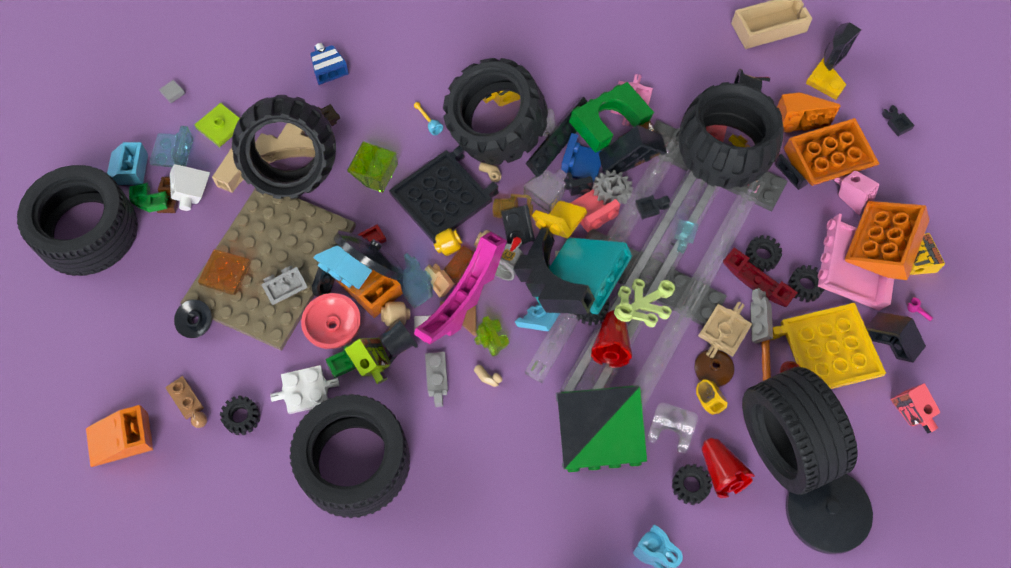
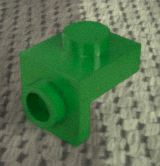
[326,345,356,378]

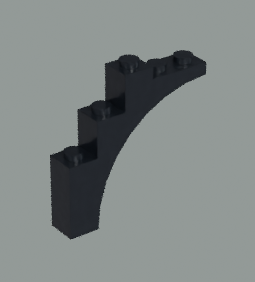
[513,228,595,314]

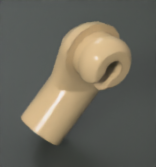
[474,365,503,387]

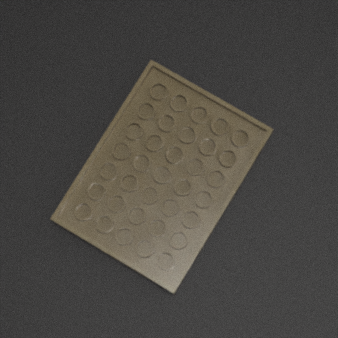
[180,188,356,351]

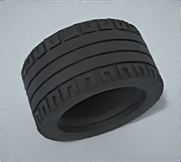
[17,165,138,276]
[742,367,858,495]
[289,394,410,518]

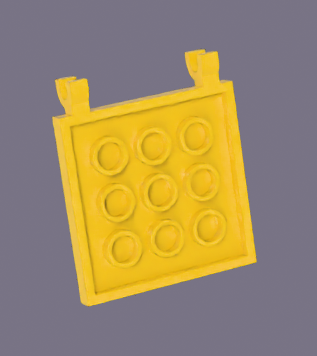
[771,303,886,389]

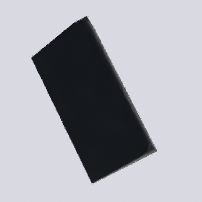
[775,154,808,190]

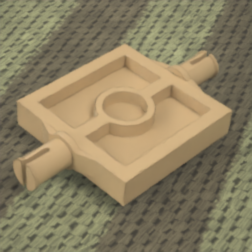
[698,302,752,358]

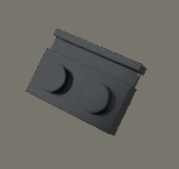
[500,204,535,245]

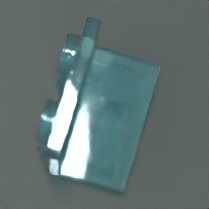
[149,126,194,167]
[397,253,433,309]

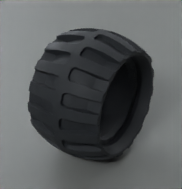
[679,82,784,189]
[232,95,336,199]

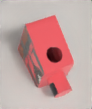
[890,383,940,434]

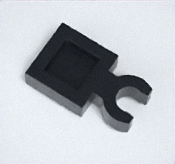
[882,105,915,136]

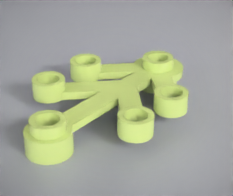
[614,279,675,327]

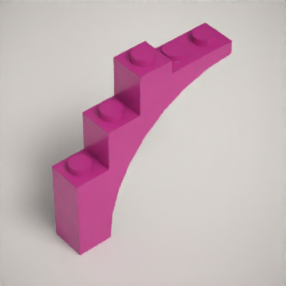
[414,232,507,344]

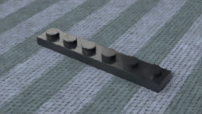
[525,97,588,177]

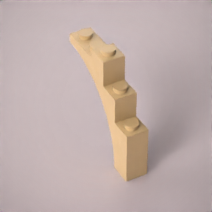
[212,123,315,193]

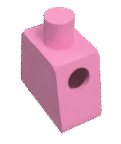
[834,171,880,216]

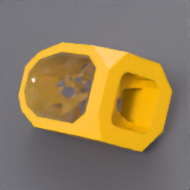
[696,380,728,415]

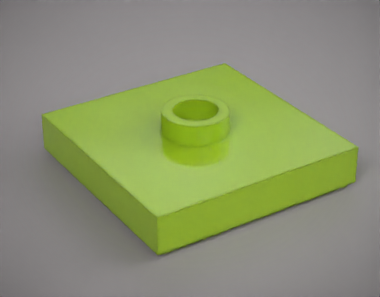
[194,103,240,148]

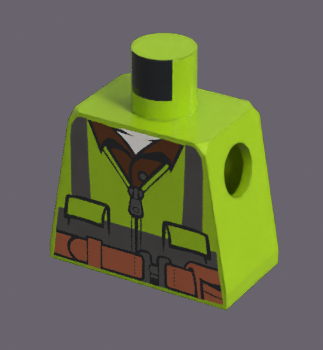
[345,338,390,384]

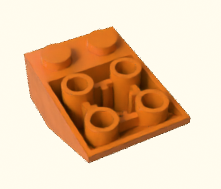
[777,92,841,133]
[336,267,403,318]
[86,405,154,467]

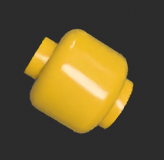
[433,228,463,256]

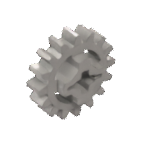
[593,170,633,205]

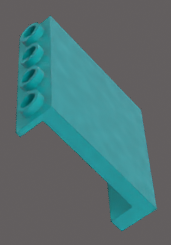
[535,237,632,314]

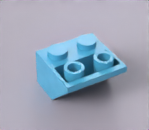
[107,142,148,185]
[314,245,372,289]

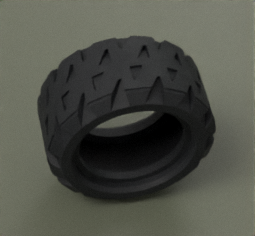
[443,58,548,165]

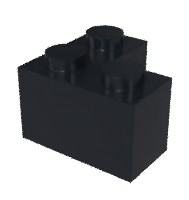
[866,312,926,363]

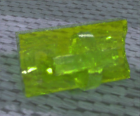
[474,316,509,357]

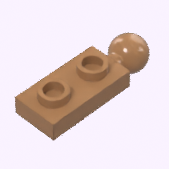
[165,376,208,428]

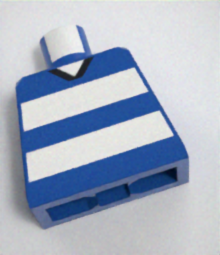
[310,43,349,85]

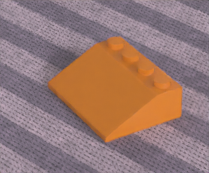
[784,118,879,186]
[845,201,929,280]

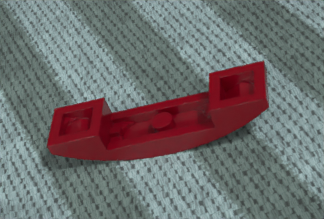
[723,247,798,307]

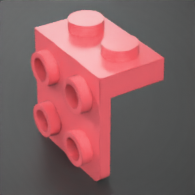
[571,189,620,233]

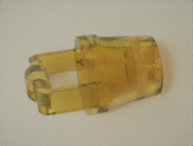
[493,194,533,218]

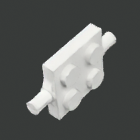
[270,365,340,414]

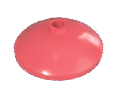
[301,293,361,349]

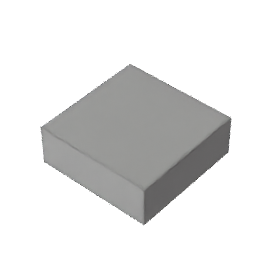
[159,80,185,103]

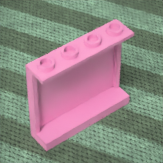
[818,213,894,311]

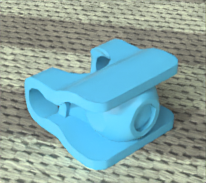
[633,525,683,568]

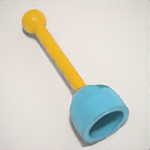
[414,102,443,136]

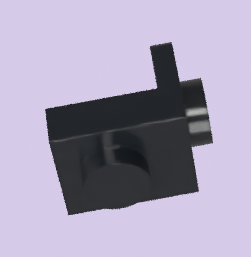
[564,172,593,196]

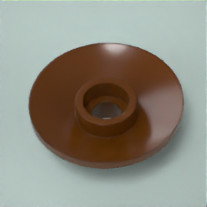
[694,350,734,387]

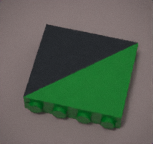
[556,385,647,472]

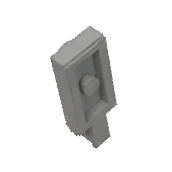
[751,288,773,344]
[425,352,448,407]

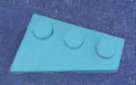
[515,304,560,332]

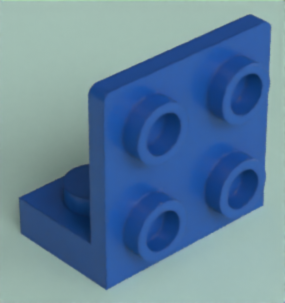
[561,133,601,183]

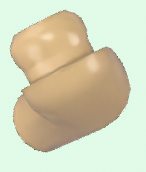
[479,162,501,182]

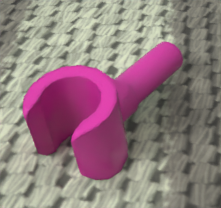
[907,297,933,321]

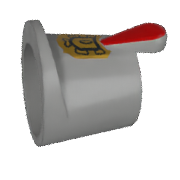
[495,237,524,281]

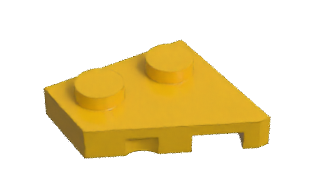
[806,58,847,100]

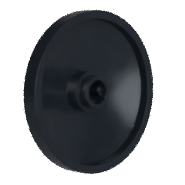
[334,230,405,280]
[786,474,873,554]

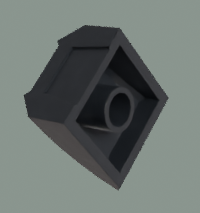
[824,22,862,71]

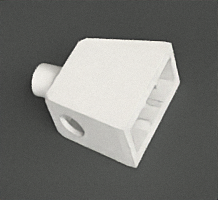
[170,164,210,211]

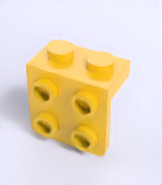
[532,201,587,239]

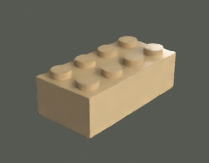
[731,0,812,49]

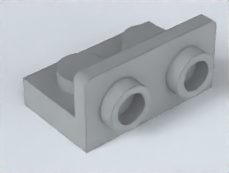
[261,266,308,305]

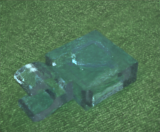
[674,219,699,253]

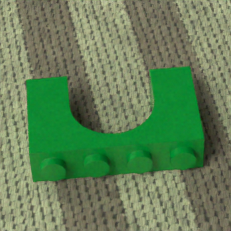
[569,82,654,153]

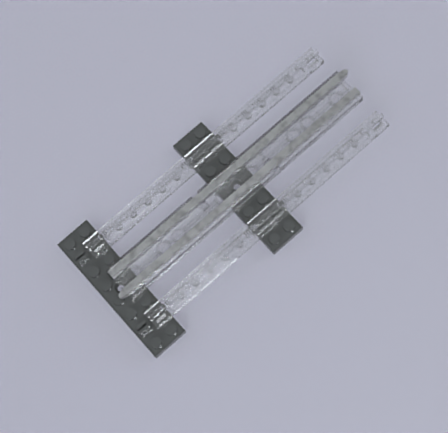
[525,120,788,411]

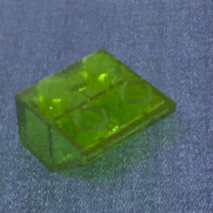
[347,141,398,193]

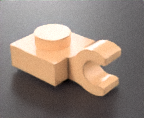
[425,264,454,297]

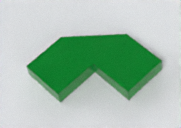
[129,183,168,213]

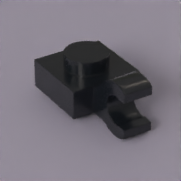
[635,195,671,220]

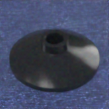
[174,300,212,338]

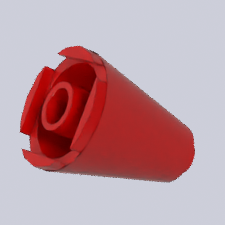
[591,310,632,368]
[701,438,755,498]

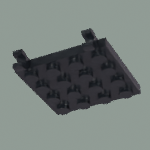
[389,146,499,243]

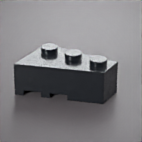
[599,125,667,174]

